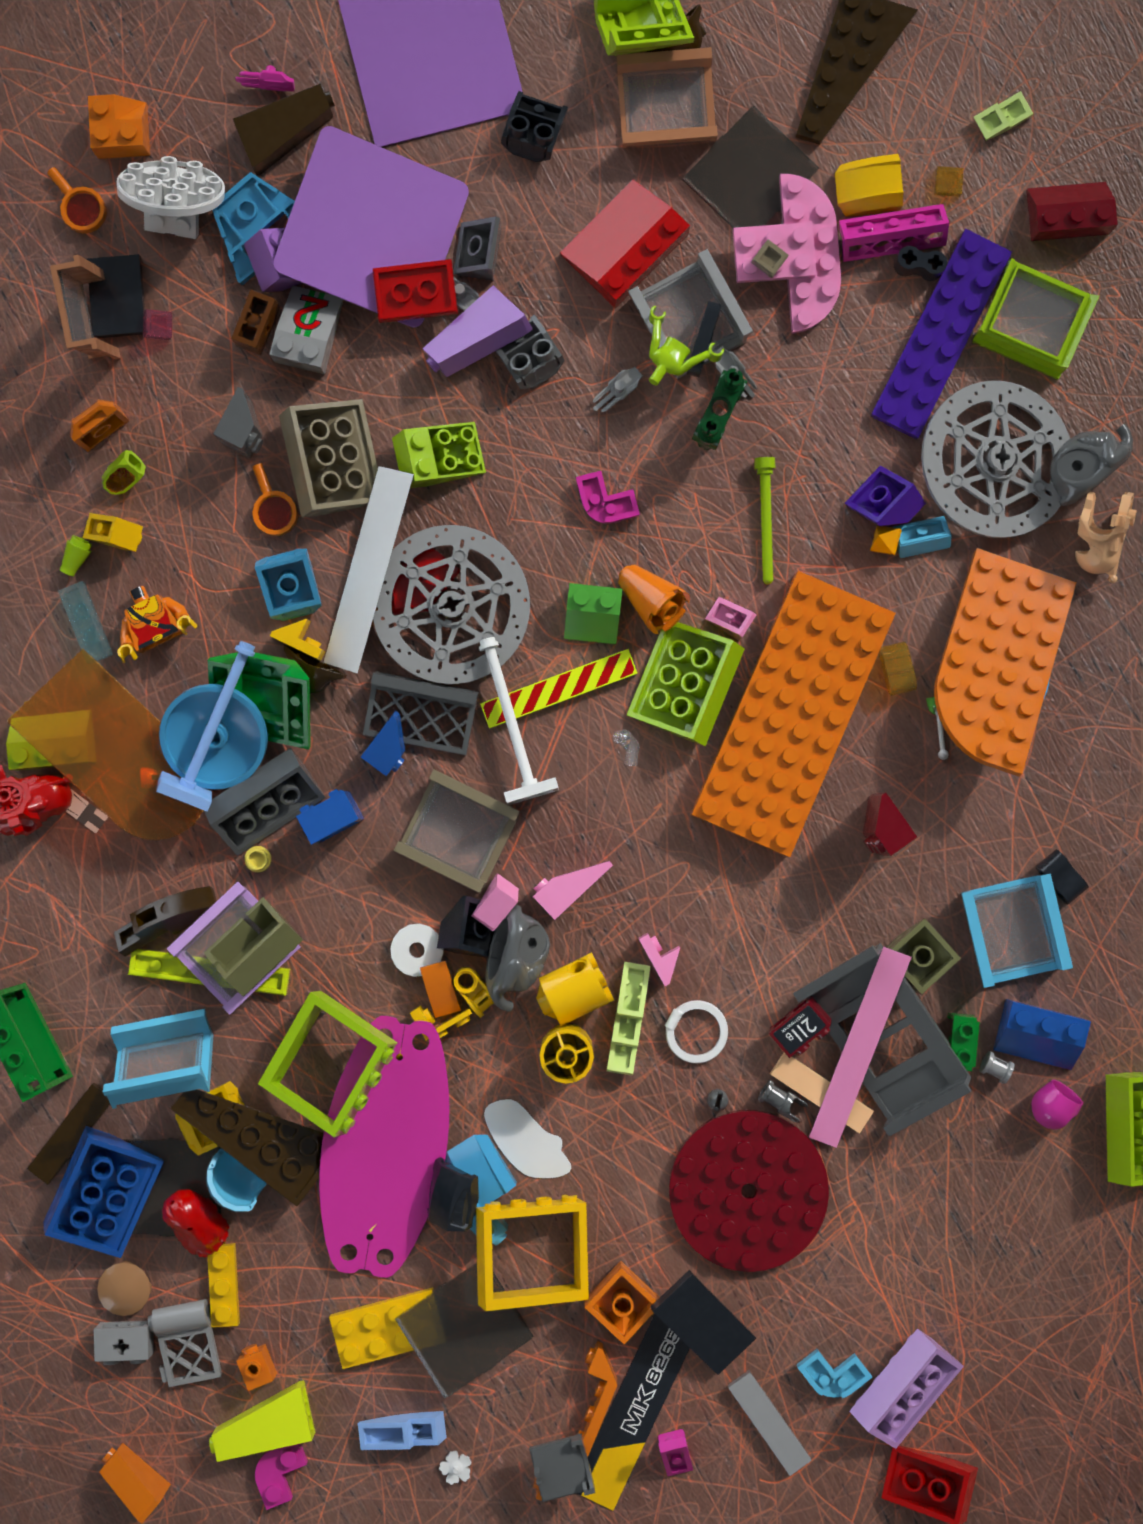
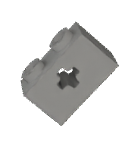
[94,1320,154,1365]

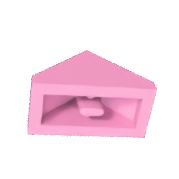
[705,597,756,641]
[472,873,519,931]

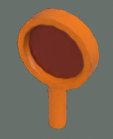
[47,167,107,234]
[252,463,298,537]

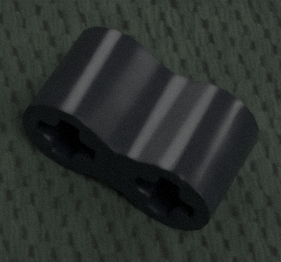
[893,246,947,281]
[1035,849,1089,905]

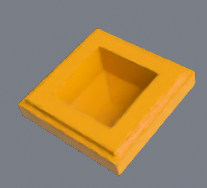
[870,526,902,555]

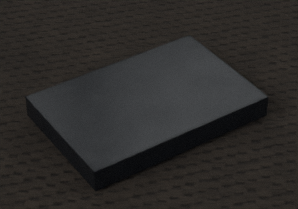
[87,254,147,338]

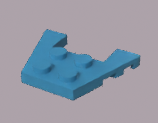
[212,172,295,285]

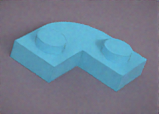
[797,1349,872,1398]

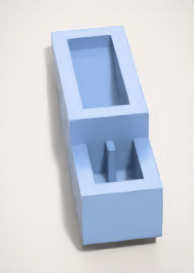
[358,1411,447,1450]

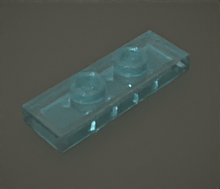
[58,581,113,665]

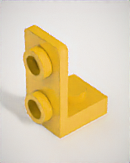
[410,1005,473,1040]

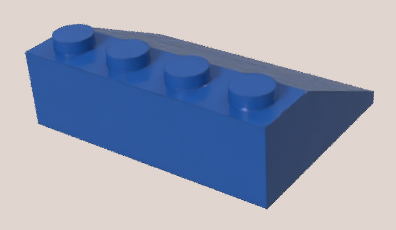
[43,1126,164,1258]

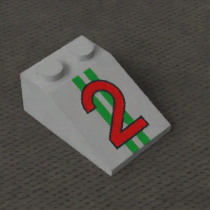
[269,285,343,374]

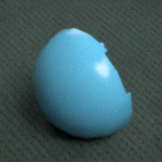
[206,1149,267,1211]

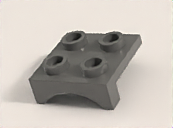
[529,1433,595,1502]

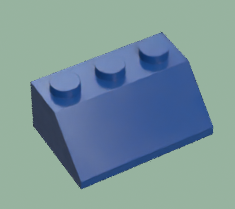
[993,999,1091,1070]

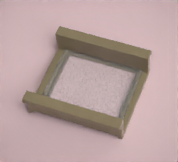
[394,769,520,893]

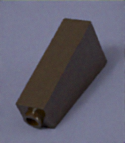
[233,84,335,176]

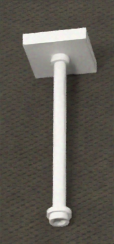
[479,637,559,805]

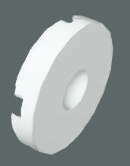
[390,923,444,977]

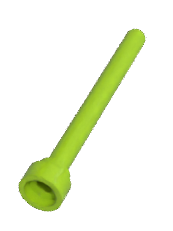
[754,457,776,585]

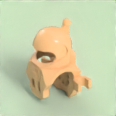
[1075,492,1137,583]

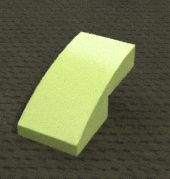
[974,91,1033,141]

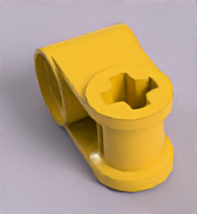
[454,967,494,1018]

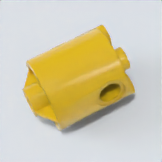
[536,952,615,1026]
[539,1023,594,1084]

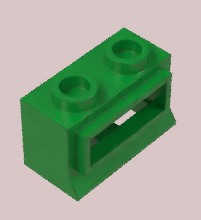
[947,1013,980,1072]

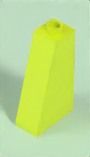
[209,1380,315,1462]

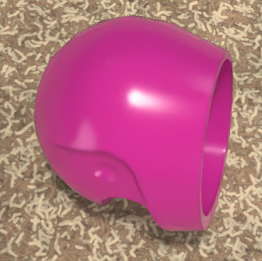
[1031,1080,1083,1130]

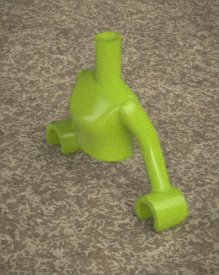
[649,306,724,386]

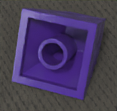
[845,466,926,526]

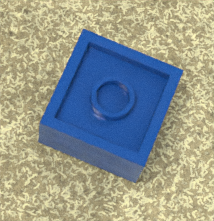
[296,789,364,845]

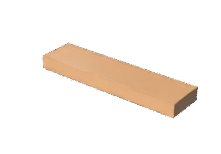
[770,1052,874,1134]

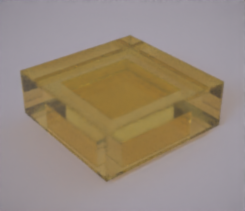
[934,166,964,197]

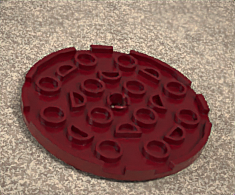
[669,1110,829,1272]

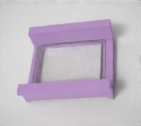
[167,882,301,1015]

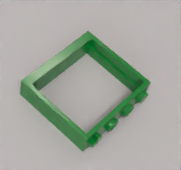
[0,983,73,1103]

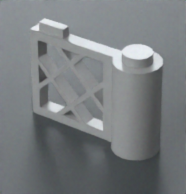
[148,1299,222,1387]

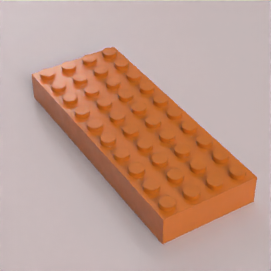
[690,571,896,857]

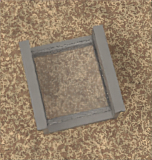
[628,249,753,379]

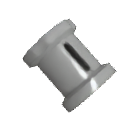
[979,1051,1015,1084]

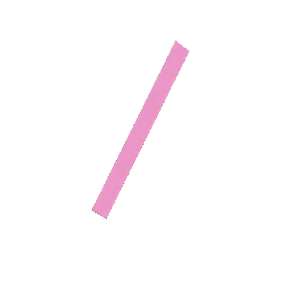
[809,947,911,1148]

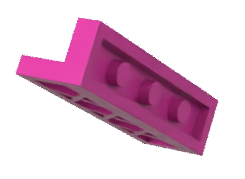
[839,204,949,262]

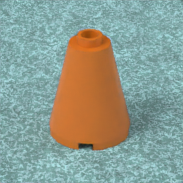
[618,565,690,634]

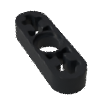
[686,301,722,378]

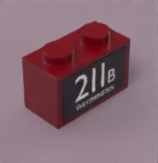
[769,996,832,1058]

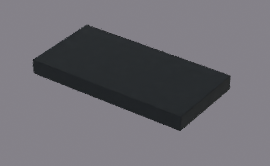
[650,1270,756,1375]

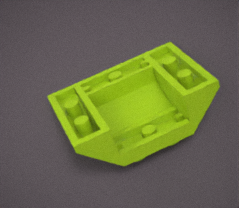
[594,0,694,56]

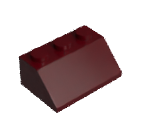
[1026,182,1118,241]
[863,792,917,856]

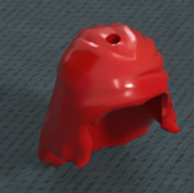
[162,1189,230,1258]

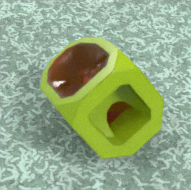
[102,450,145,495]

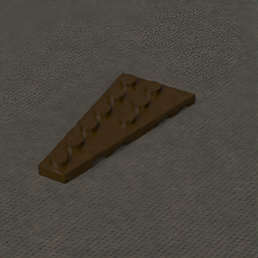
[796,0,918,145]
[170,1089,324,1206]

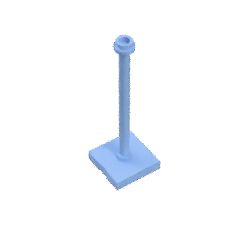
[156,641,255,812]

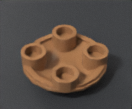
[97,1261,152,1316]

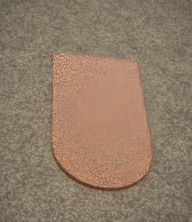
[6,649,203,840]

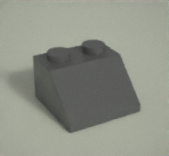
[213,387,263,459]

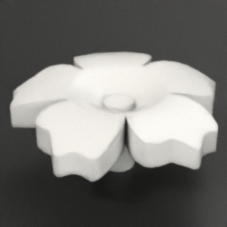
[439,1451,471,1485]

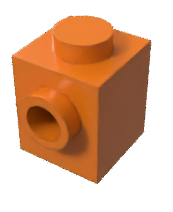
[236,1344,277,1391]

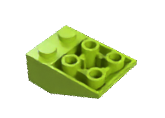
[392,422,486,488]

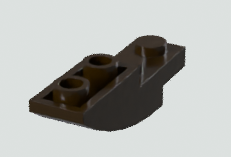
[114,886,217,957]

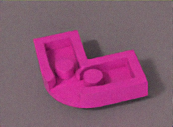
[576,471,640,524]
[255,1444,308,1510]

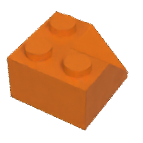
[88,94,150,159]
[584,1261,660,1345]

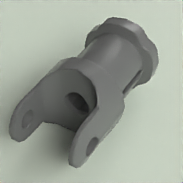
[758,1080,808,1123]

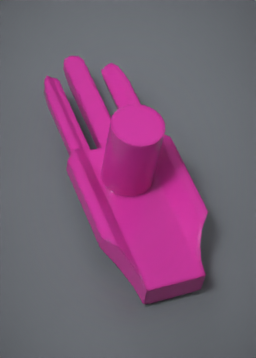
[235,65,295,92]

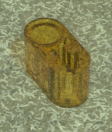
[879,641,917,696]

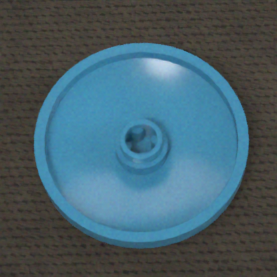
[159,684,268,789]

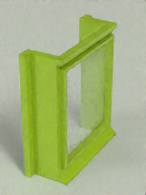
[972,258,1100,380]

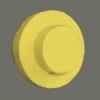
[245,846,272,872]

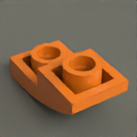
[420,960,461,1018]

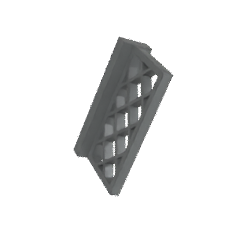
[363,671,479,755]

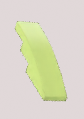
[606,962,651,1076]

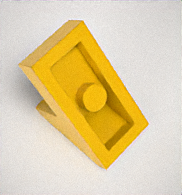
[270,619,325,661]

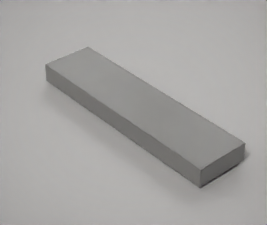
[727,1370,812,1476]

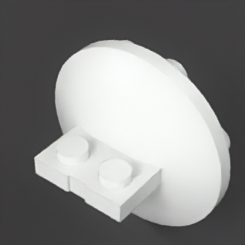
[116,156,225,239]

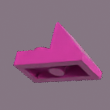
[658,1429,693,1476]

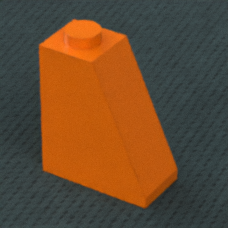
[99,1443,171,1524]

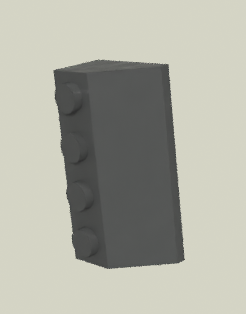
[204,748,326,856]

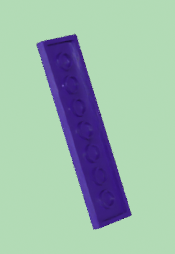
[870,228,1012,440]

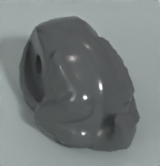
[1050,423,1133,506]
[485,905,550,1012]

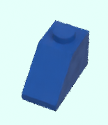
[361,711,405,776]

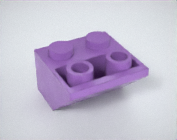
[244,228,302,292]

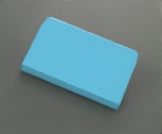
[893,516,952,558]

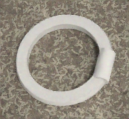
[665,1000,728,1063]

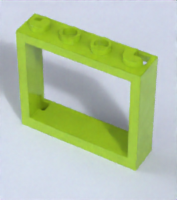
[258,991,398,1137]

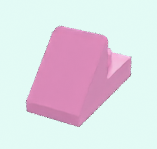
[638,933,680,986]

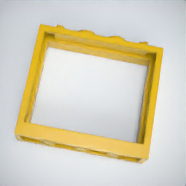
[476,1195,589,1311]

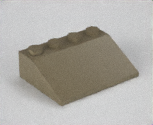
[279,399,378,518]

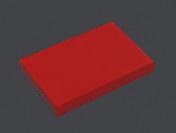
[372,259,458,323]

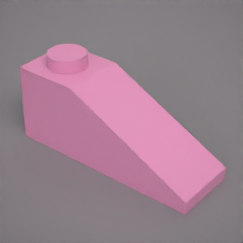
[533,861,613,920]

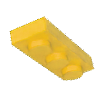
[208,1243,240,1327]

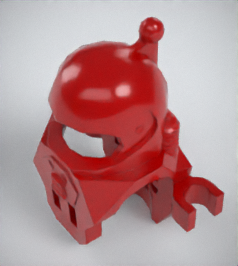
[0,765,73,836]

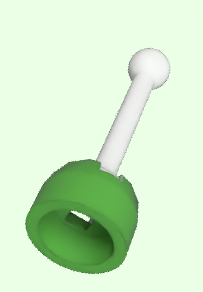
[926,697,949,760]

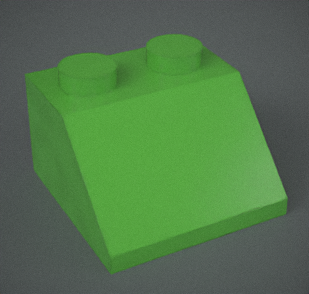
[564,583,622,645]

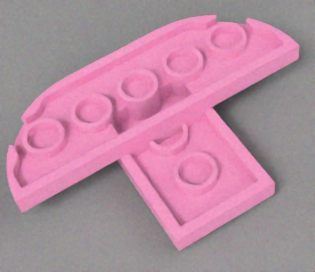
[732,174,841,334]

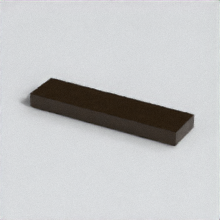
[27,1083,111,1185]

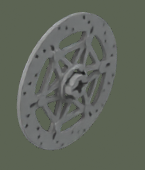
[921,381,1070,538]
[373,525,530,684]

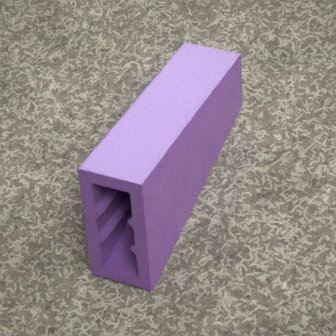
[423,285,532,377]

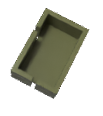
[204,897,303,997]

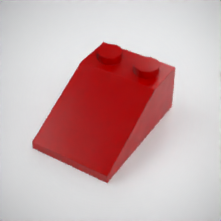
[881,1445,978,1524]

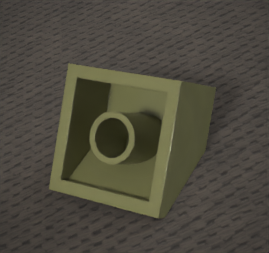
[886,918,961,995]

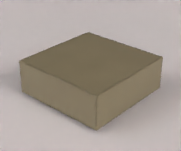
[751,239,789,278]

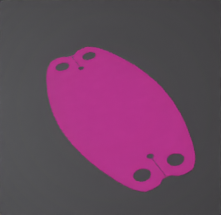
[319,1016,449,1278]

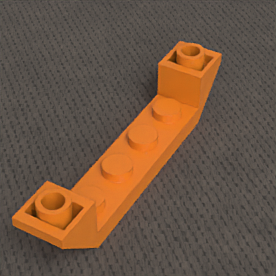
[533,1341,617,1501]

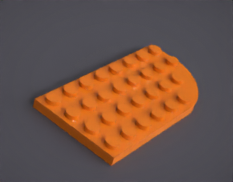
[934,548,1077,777]

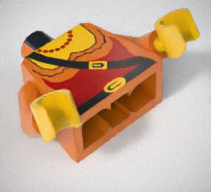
[117,586,197,663]

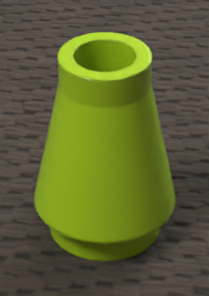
[59,535,92,577]

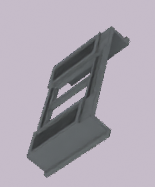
[793,943,971,1137]

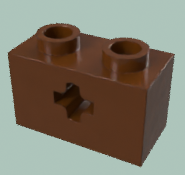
[231,289,280,356]

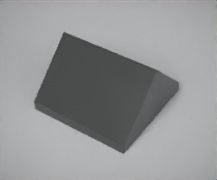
[453,216,501,281]

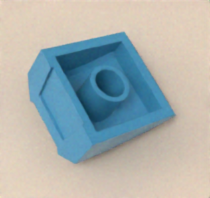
[255,549,322,621]
[445,1135,517,1207]

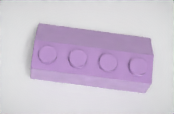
[849,1329,964,1449]

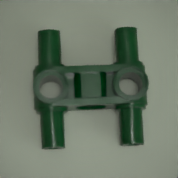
[692,368,748,451]

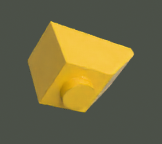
[83,513,143,552]

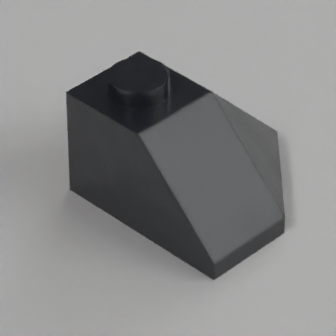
[437,896,495,958]

